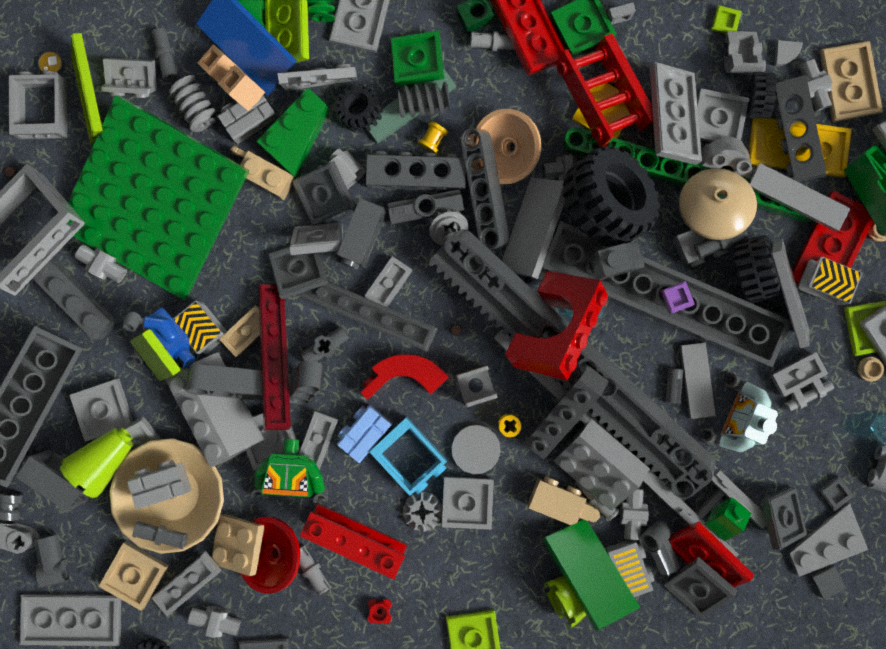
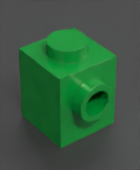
[705,497,752,541]

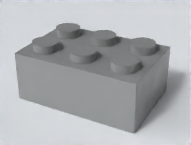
[554,419,650,511]

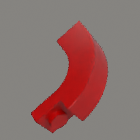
[360,354,449,400]

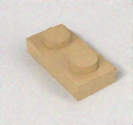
[219,306,260,357]

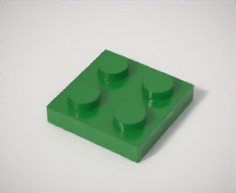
[550,0,617,58]
[391,30,445,87]

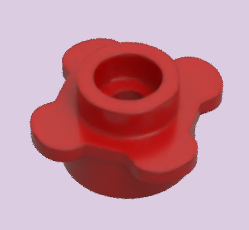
[367,599,392,624]

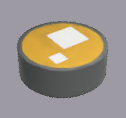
[38,51,65,75]

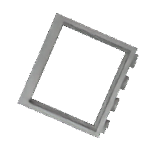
[0,164,85,296]

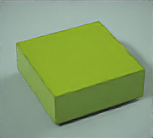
[711,5,742,35]

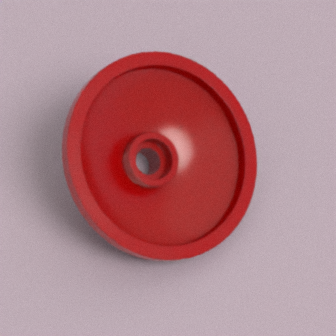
[240,517,300,594]

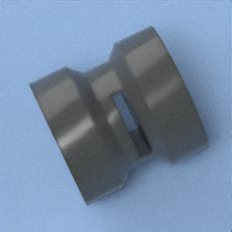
[0,491,23,521]

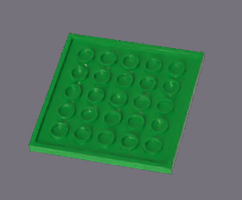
[67,95,250,300]

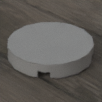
[452,425,501,474]

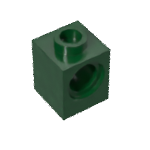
[456,0,495,35]

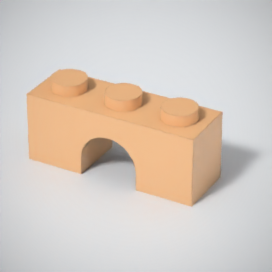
[198,44,265,111]

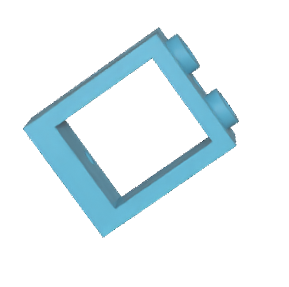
[370,417,447,496]

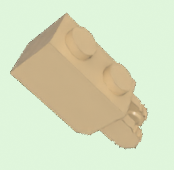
[230,145,295,201]
[527,476,600,525]

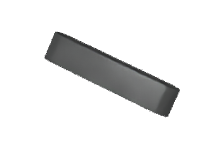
[461,128,509,250]

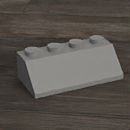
[165,353,264,467]

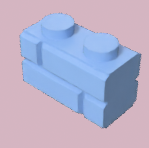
[337,405,393,463]

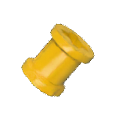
[417,121,448,154]
[498,414,521,437]

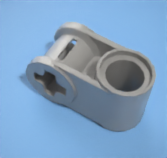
[0,520,40,554]

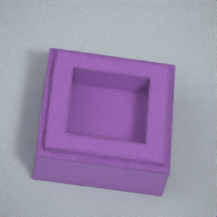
[660,281,695,314]

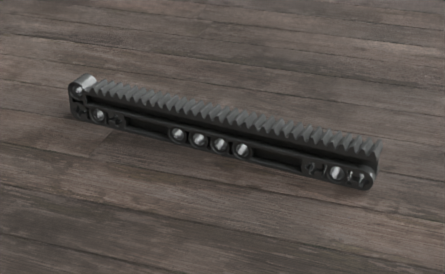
[429,229,716,499]

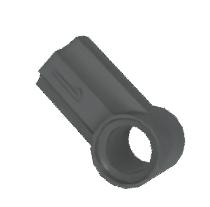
[639,521,681,575]
[34,534,70,587]

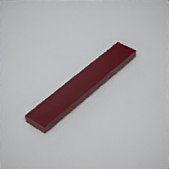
[258,284,291,431]

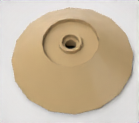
[109,438,224,554]

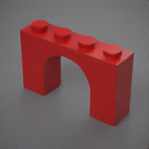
[505,271,608,381]

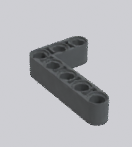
[186,361,322,405]

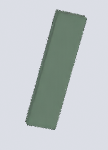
[369,69,456,143]

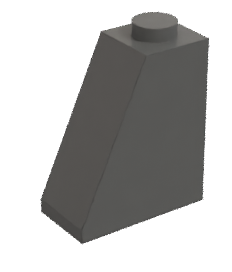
[589,243,645,280]

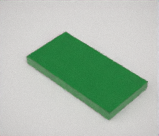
[543,520,640,632]

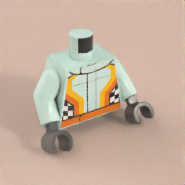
[701,373,777,452]

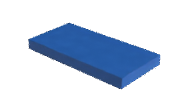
[196,0,297,96]

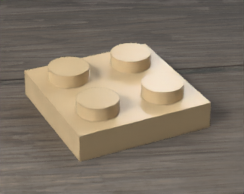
[212,514,264,576]
[98,541,169,611]

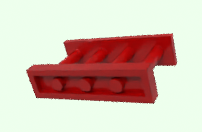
[555,33,653,147]
[300,503,407,580]

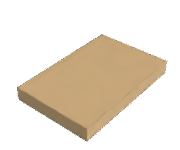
[820,41,883,122]

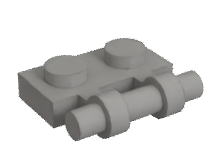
[770,352,834,412]

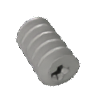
[169,75,218,132]

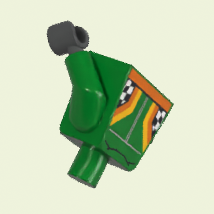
[251,439,328,503]

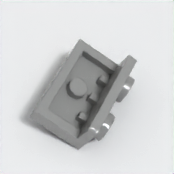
[101,58,157,98]

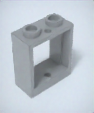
[9,71,68,139]

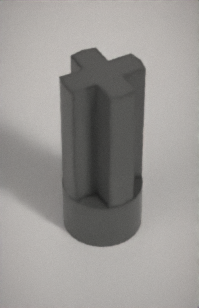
[666,368,683,404]

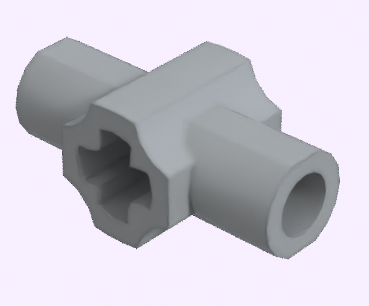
[799,59,832,112]
[75,244,127,283]
[620,489,649,540]
[188,606,241,638]

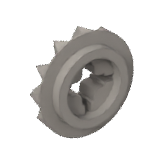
[429,209,468,245]
[403,492,442,532]

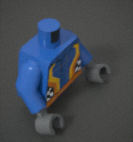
[123,308,195,368]

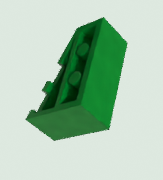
[257,88,329,179]
[844,145,886,235]

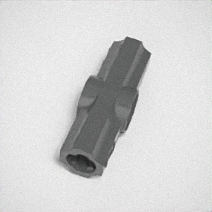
[388,189,464,225]

